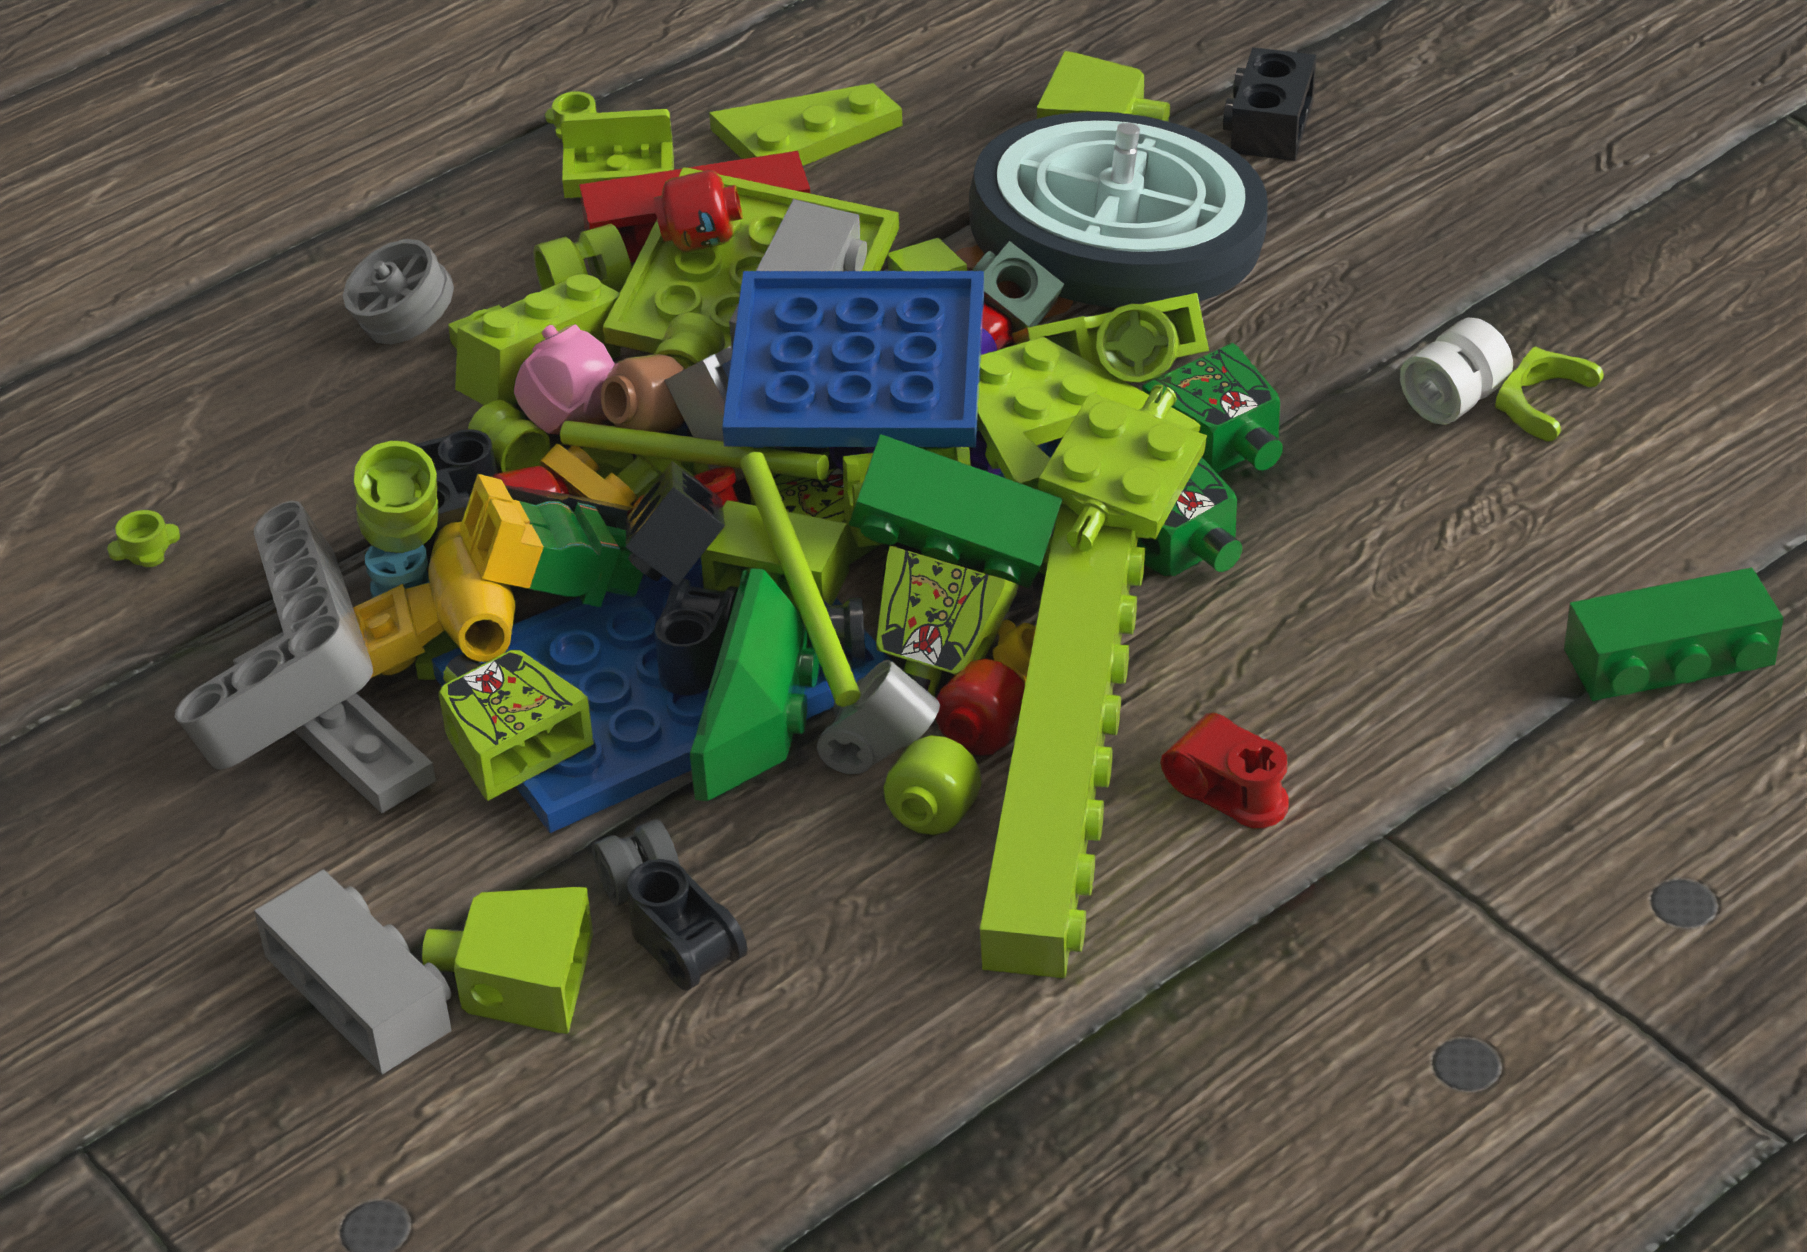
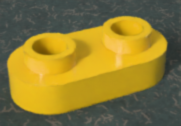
[539,444,637,507]

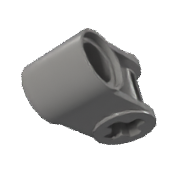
[817,660,940,774]

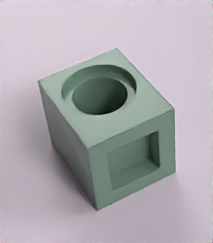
[972,241,1064,336]

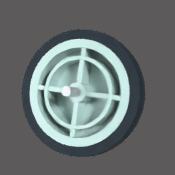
[969,112,1268,308]

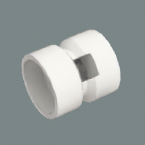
[1400,317,1513,425]

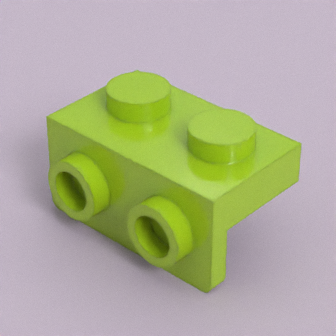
[561,109,674,198]

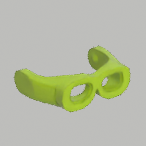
[1495,346,1604,442]

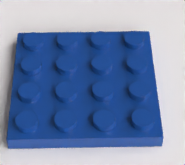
[722,271,984,449]

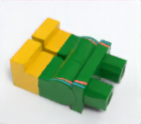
[459,474,643,607]

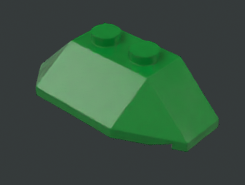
[690,568,819,801]

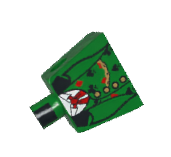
[1142,343,1283,473]
[1137,457,1243,576]

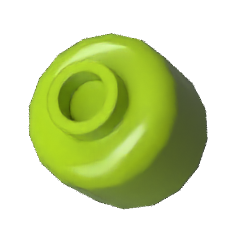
[883,735,982,835]

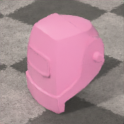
[514,324,615,435]

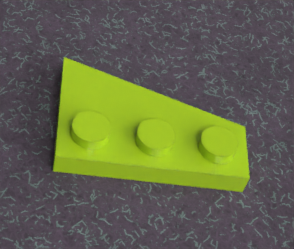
[709,83,903,166]

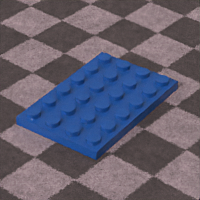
[431,557,893,833]

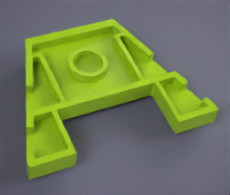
[977,337,1201,490]

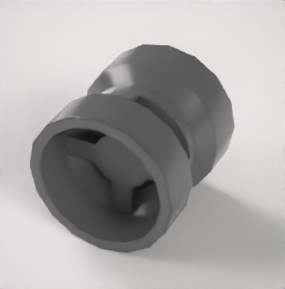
[592,819,680,906]

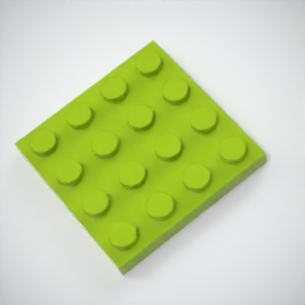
[603,167,899,354]

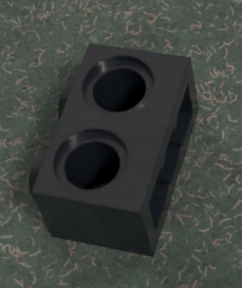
[1223,47,1316,161]
[626,461,725,585]

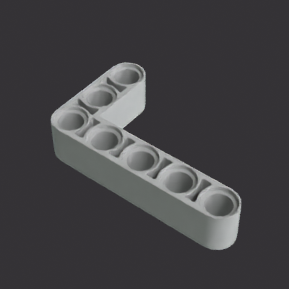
[175,501,373,770]

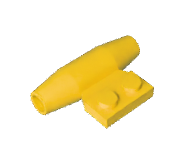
[353,522,515,678]

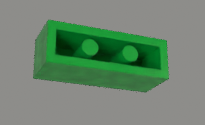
[848,434,1063,589]
[1564,567,1784,701]

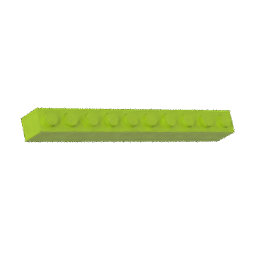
[980,503,1149,978]

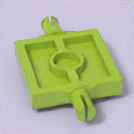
[1038,385,1207,552]

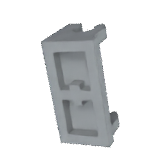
[664,346,784,482]

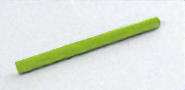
[560,420,829,480]
[740,452,861,707]

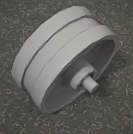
[343,239,454,345]

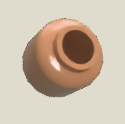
[601,354,685,433]

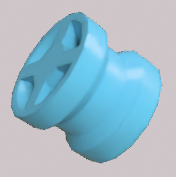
[365,545,429,598]

